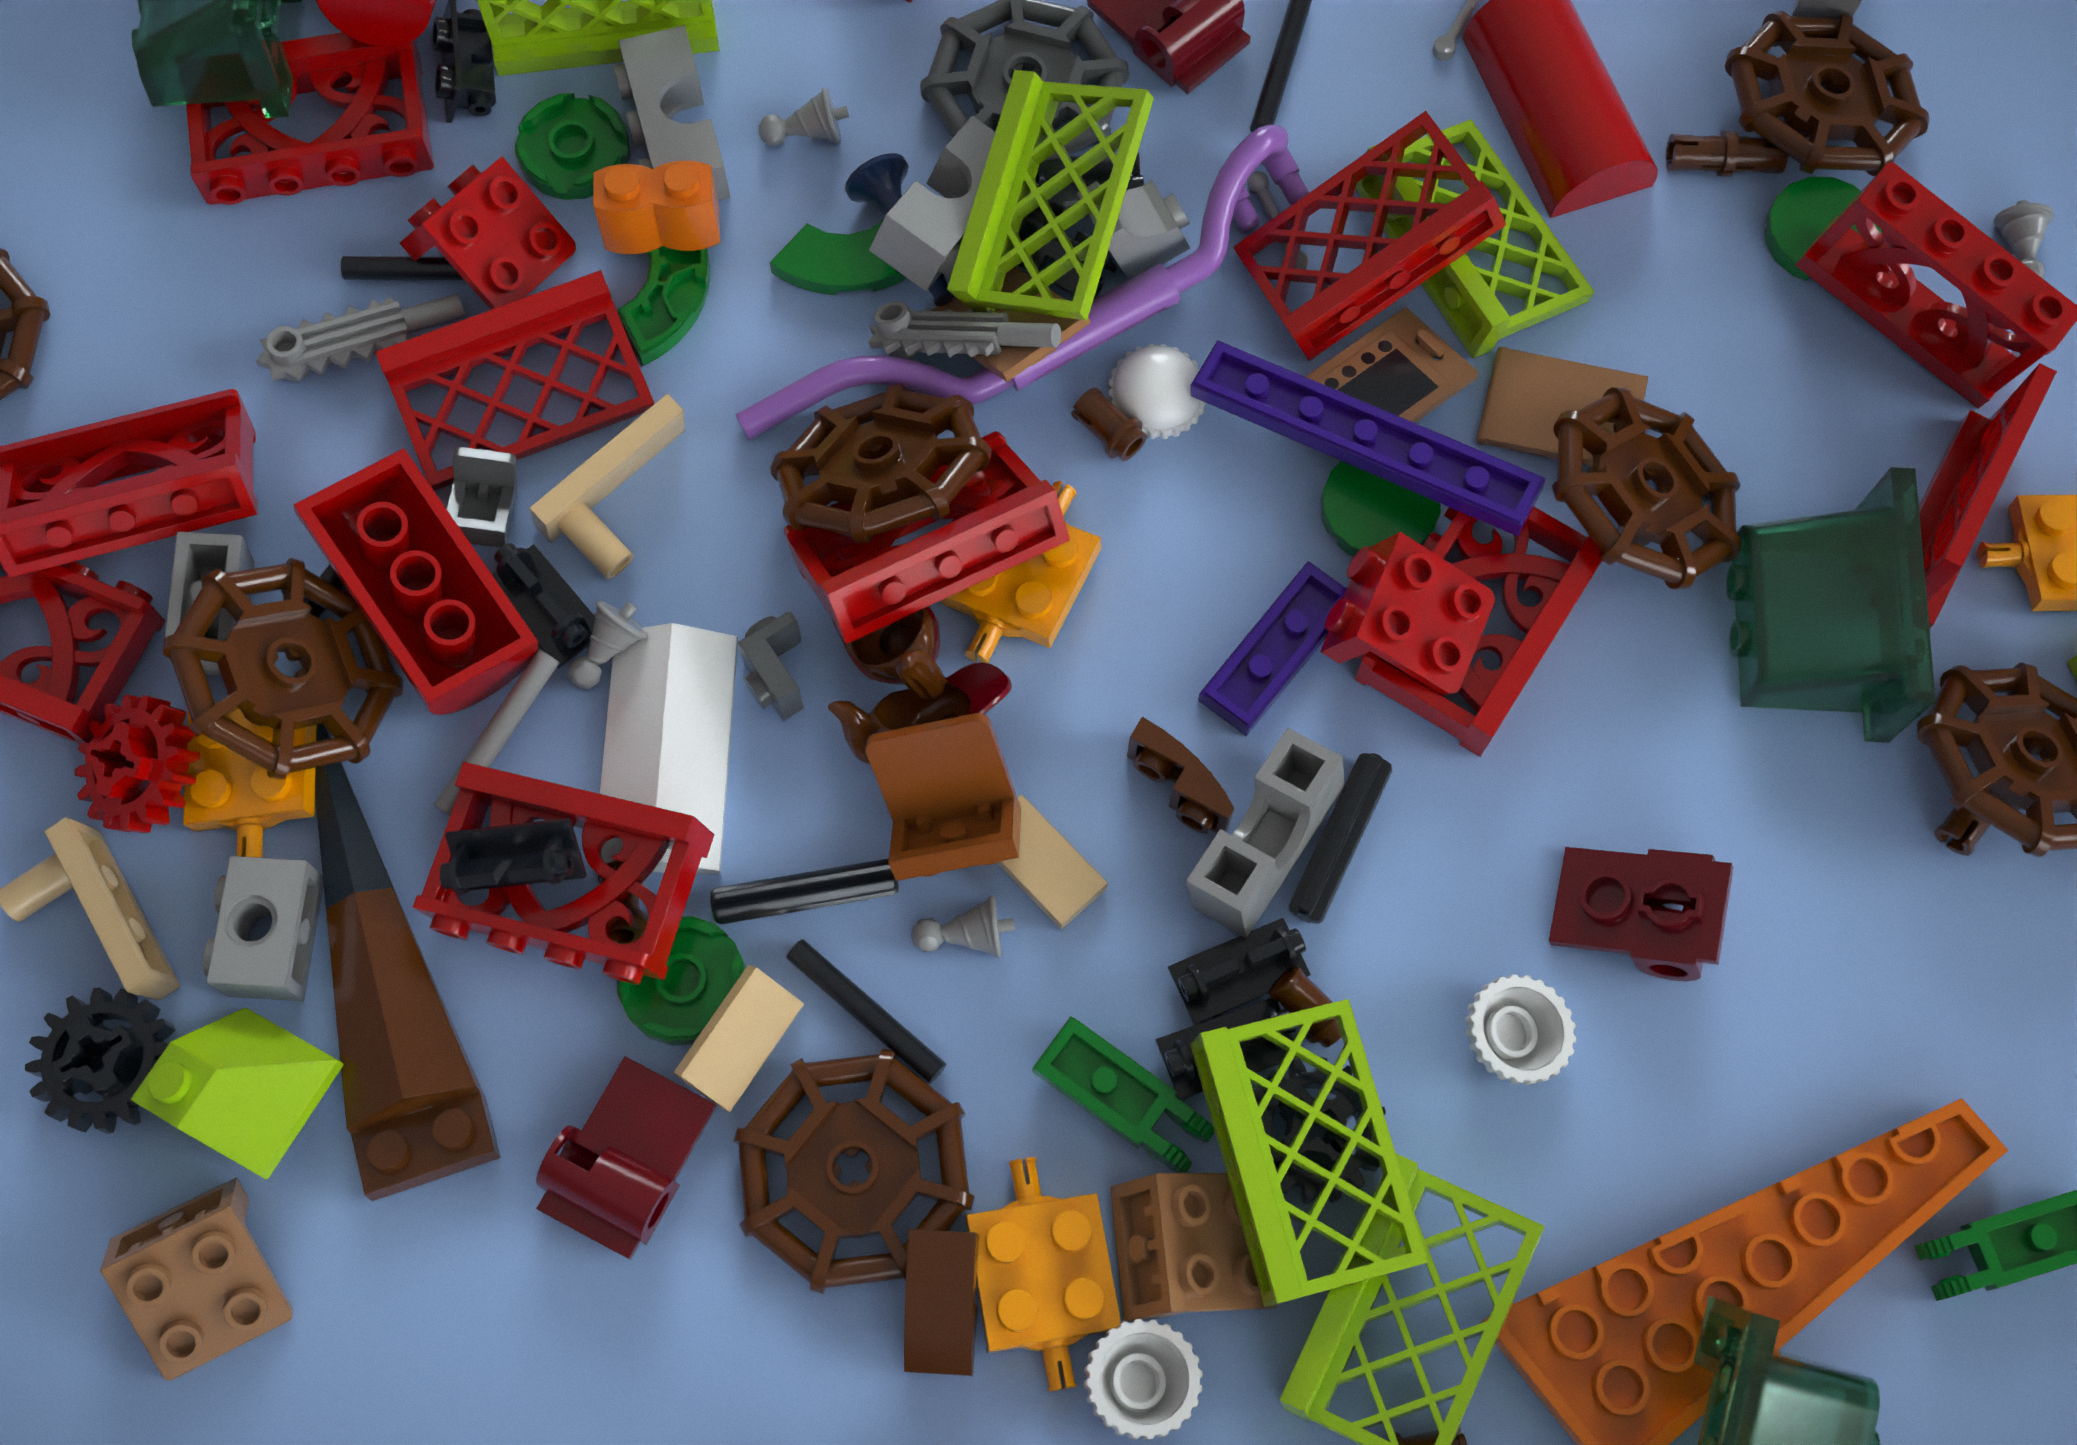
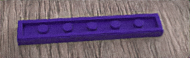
[1190,340,1546,536]

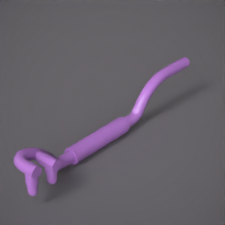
[735,124,1308,440]

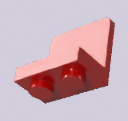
[399,156,576,310]
[1320,532,1495,696]

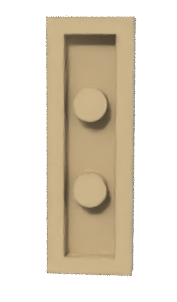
[530,393,685,580]
[0,817,181,1000]

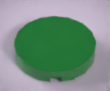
[515,93,630,200]
[1764,176,1882,281]
[1320,461,1441,557]
[617,916,746,1046]

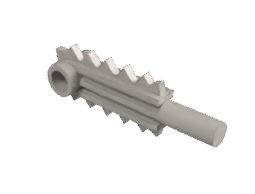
[256,293,465,383]
[868,301,1061,359]

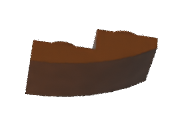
[1127,717,1235,834]
[904,1229,979,1376]

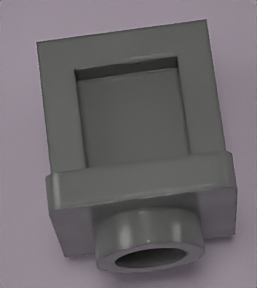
[447,447,517,548]
[738,612,804,721]

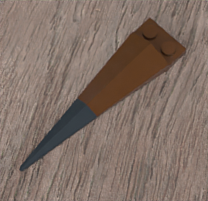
[315,724,501,1201]

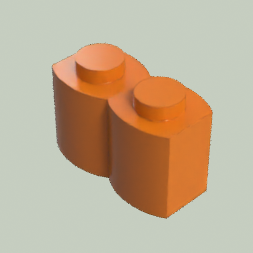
[593,161,720,254]

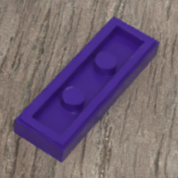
[1198,561,1347,736]

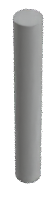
[433,649,559,816]

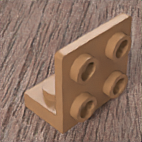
[1110,1173,1278,1322]
[100,1177,293,1380]

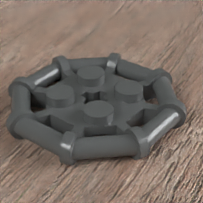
[920,0,1130,158]

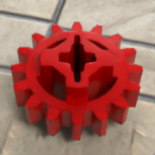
[74,694,200,834]

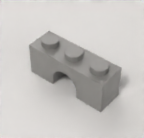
[613,25,731,201]
[869,115,995,292]
[1186,728,1345,939]

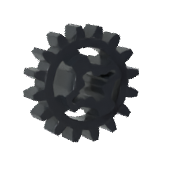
[25,987,176,1134]
[1254,1057,1386,1205]

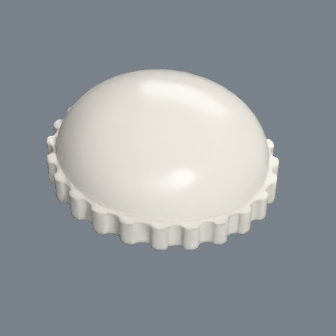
[1108,344,1206,439]
[1465,974,1576,1085]
[1084,1319,1203,1441]

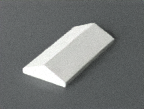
[600,623,738,874]

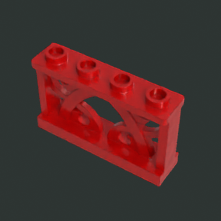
[178,32,434,205]
[1795,162,2077,409]
[0,389,258,578]
[784,431,1070,644]
[1354,507,1602,757]
[0,561,166,744]
[412,762,715,985]

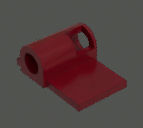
[1087,0,1251,95]
[1549,847,1734,981]
[536,1056,717,1260]

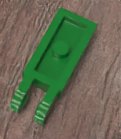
[1032,1016,1215,1173]
[1914,1190,2077,1301]

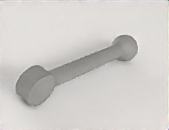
[1432,0,1480,61]
[1247,171,1308,270]

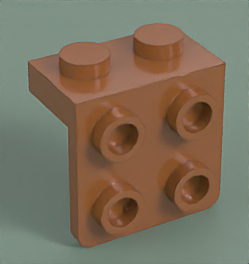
[866,713,1021,881]

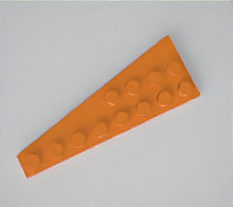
[1479,1098,2009,1445]

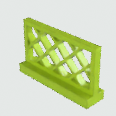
[477,0,720,76]
[947,70,1154,321]
[1355,119,1595,359]
[1190,999,1429,1307]
[1279,1153,1544,1445]

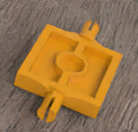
[941,481,1102,663]
[1977,495,2077,611]
[183,702,317,858]
[965,1157,1121,1392]

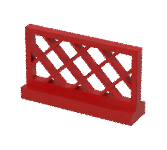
[1233,111,1506,361]
[375,270,655,491]
[1869,363,2057,634]

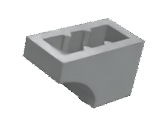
[1077,180,1190,280]

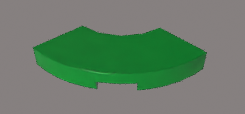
[770,219,907,295]
[617,246,710,366]

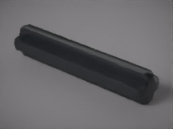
[1289,753,1392,924]
[710,858,899,924]

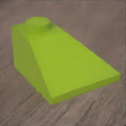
[130,1007,344,1180]

